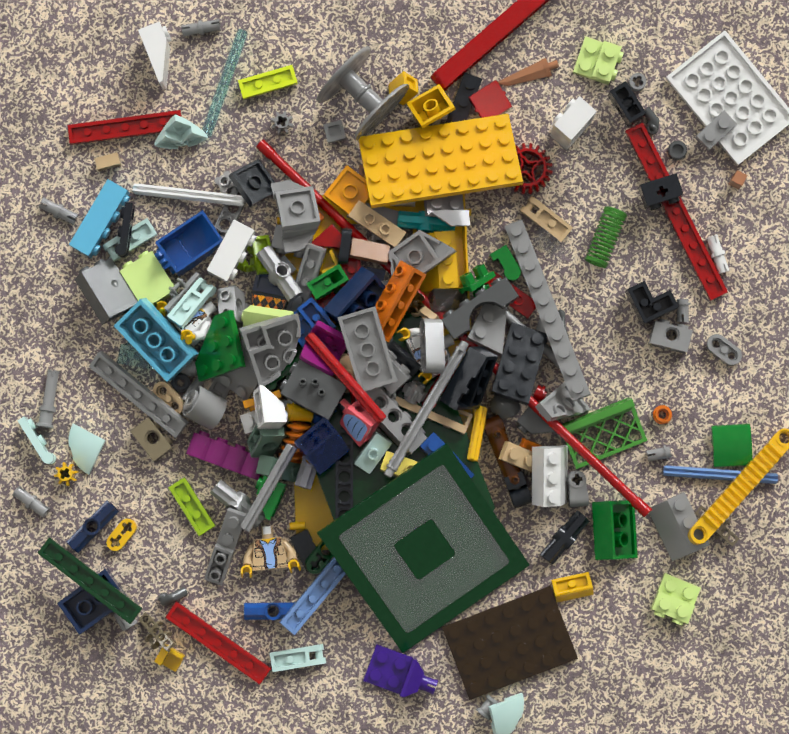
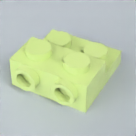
[573,36,624,85]
[650,573,701,626]

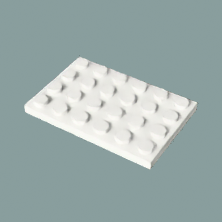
[665,31,789,166]

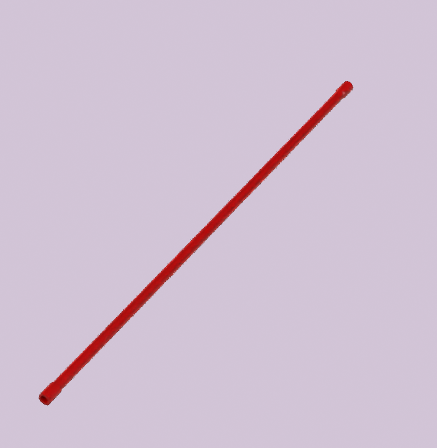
[256,139,652,517]

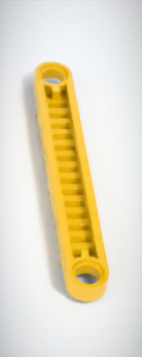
[688,428,789,545]

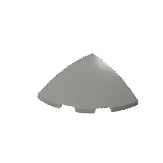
[239,314,301,386]

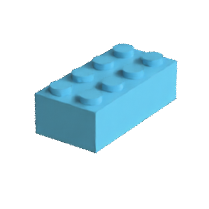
[114,298,199,382]

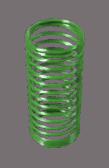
[584,206,627,268]

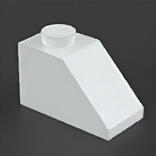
[253,385,288,429]

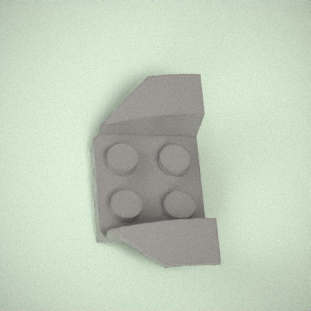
[271,180,320,254]
[424,194,470,227]

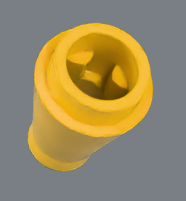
[285,402,314,423]

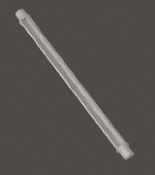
[384,340,469,478]

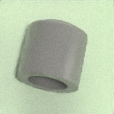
[183,386,227,430]

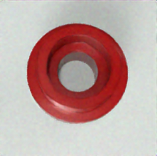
[532,385,548,402]

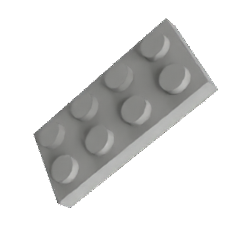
[338,306,398,391]

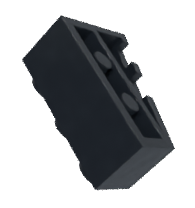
[439,346,498,410]

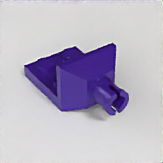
[363,644,438,697]

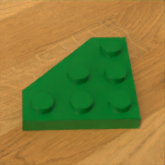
[195,310,246,382]

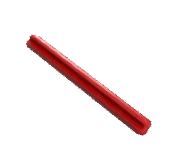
[305,332,386,424]

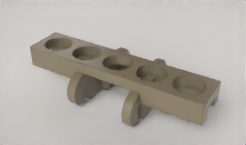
[695,505,739,547]
[138,612,176,652]

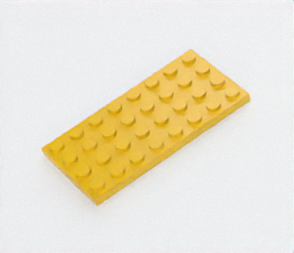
[358,114,523,209]

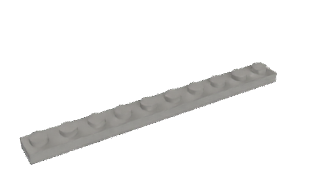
[504,219,591,402]

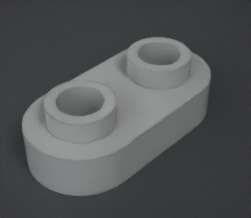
[706,334,742,366]

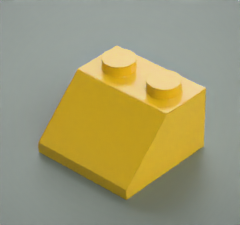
[407,84,456,129]

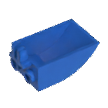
[154,210,223,277]

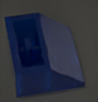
[294,417,350,475]

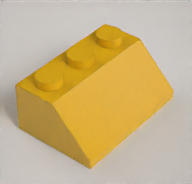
[420,230,459,293]

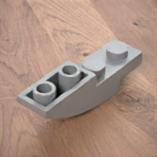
[204,507,247,586]

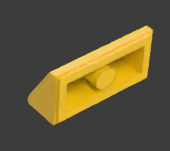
[551,572,594,603]

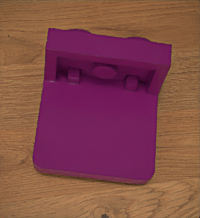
[300,320,346,376]

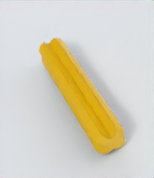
[467,406,488,462]

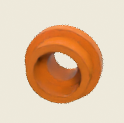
[653,405,672,425]

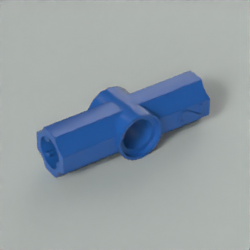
[244,602,296,620]

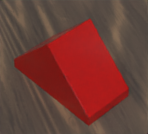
[312,224,351,249]

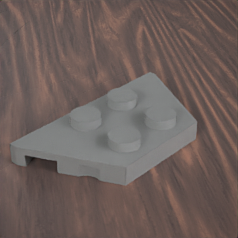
[388,230,457,276]

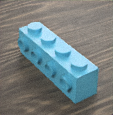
[69,179,130,258]

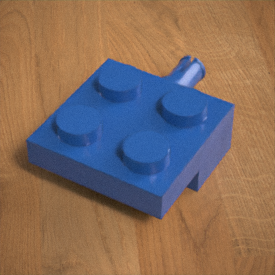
[294,297,336,348]

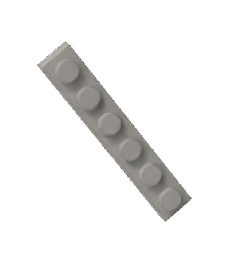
[89,351,189,438]

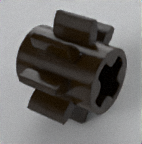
[407,291,425,314]

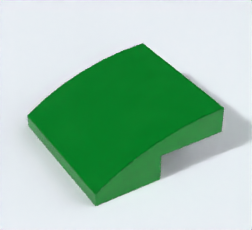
[711,424,752,467]

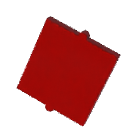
[468,80,512,118]

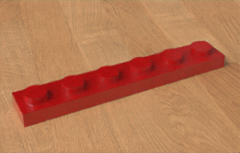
[67,110,182,145]
[165,601,271,684]

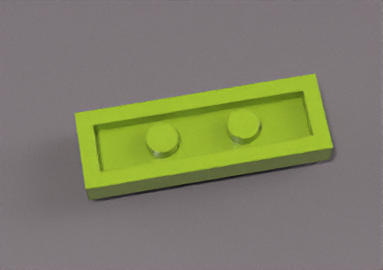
[168,477,216,536]

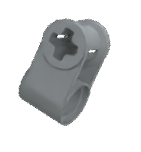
[567,470,589,508]

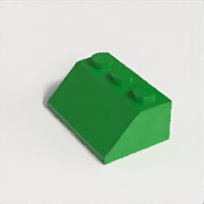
[592,500,638,560]

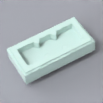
[354,431,392,474]

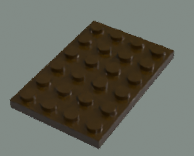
[442,586,578,700]

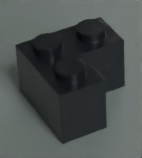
[625,281,679,326]

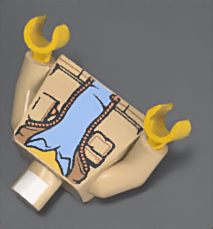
[241,526,301,578]

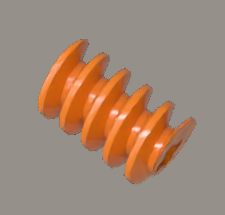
[279,421,311,463]

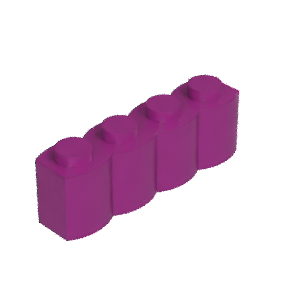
[186,430,261,480]

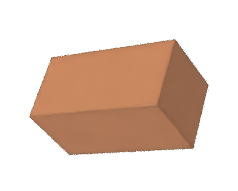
[728,170,748,190]

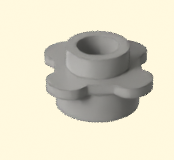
[214,171,235,193]

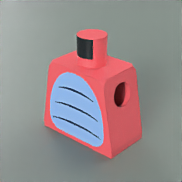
[337,398,380,447]

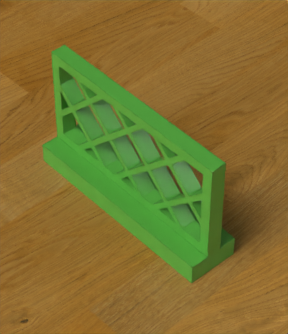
[562,397,647,469]

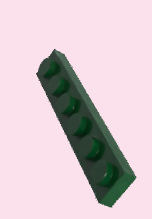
[38,537,143,624]

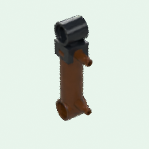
[484,415,532,509]

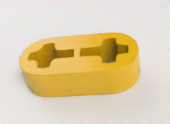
[106,519,137,551]

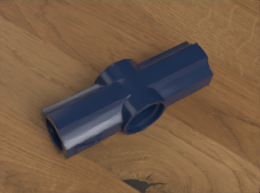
[66,500,119,553]

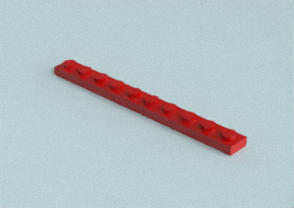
[625,122,728,301]

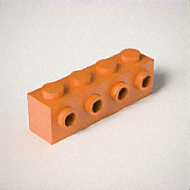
[375,260,426,342]

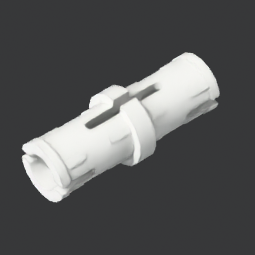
[706,234,730,274]

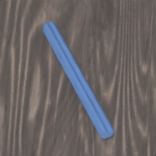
[663,465,778,484]

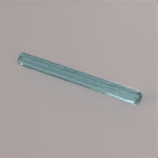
[202,29,248,137]

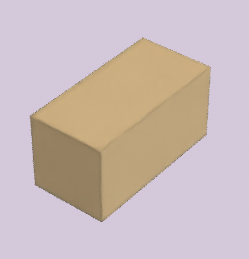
[94,152,121,171]

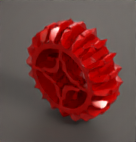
[509,143,553,194]

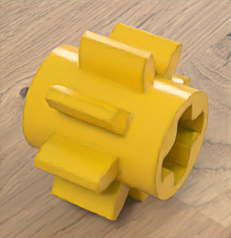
[54,462,79,486]

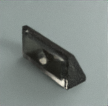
[428,288,467,312]

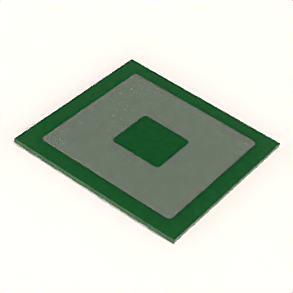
[317,443,529,653]

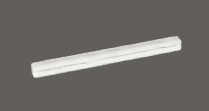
[133,183,245,206]

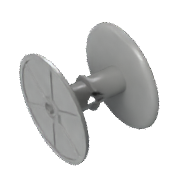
[316,46,409,141]

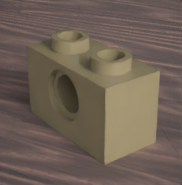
[130,417,173,462]

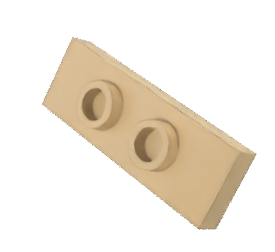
[348,200,406,248]

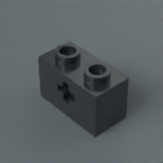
[608,81,646,127]
[638,173,684,211]

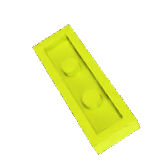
[238,65,298,100]

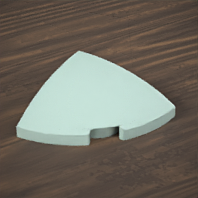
[155,115,208,149]
[68,423,106,475]
[488,693,524,734]

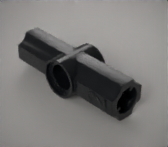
[540,510,590,565]

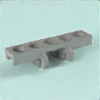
[164,272,202,314]

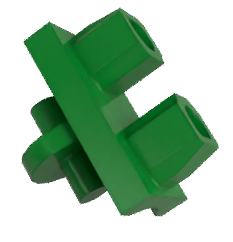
[459,264,496,297]

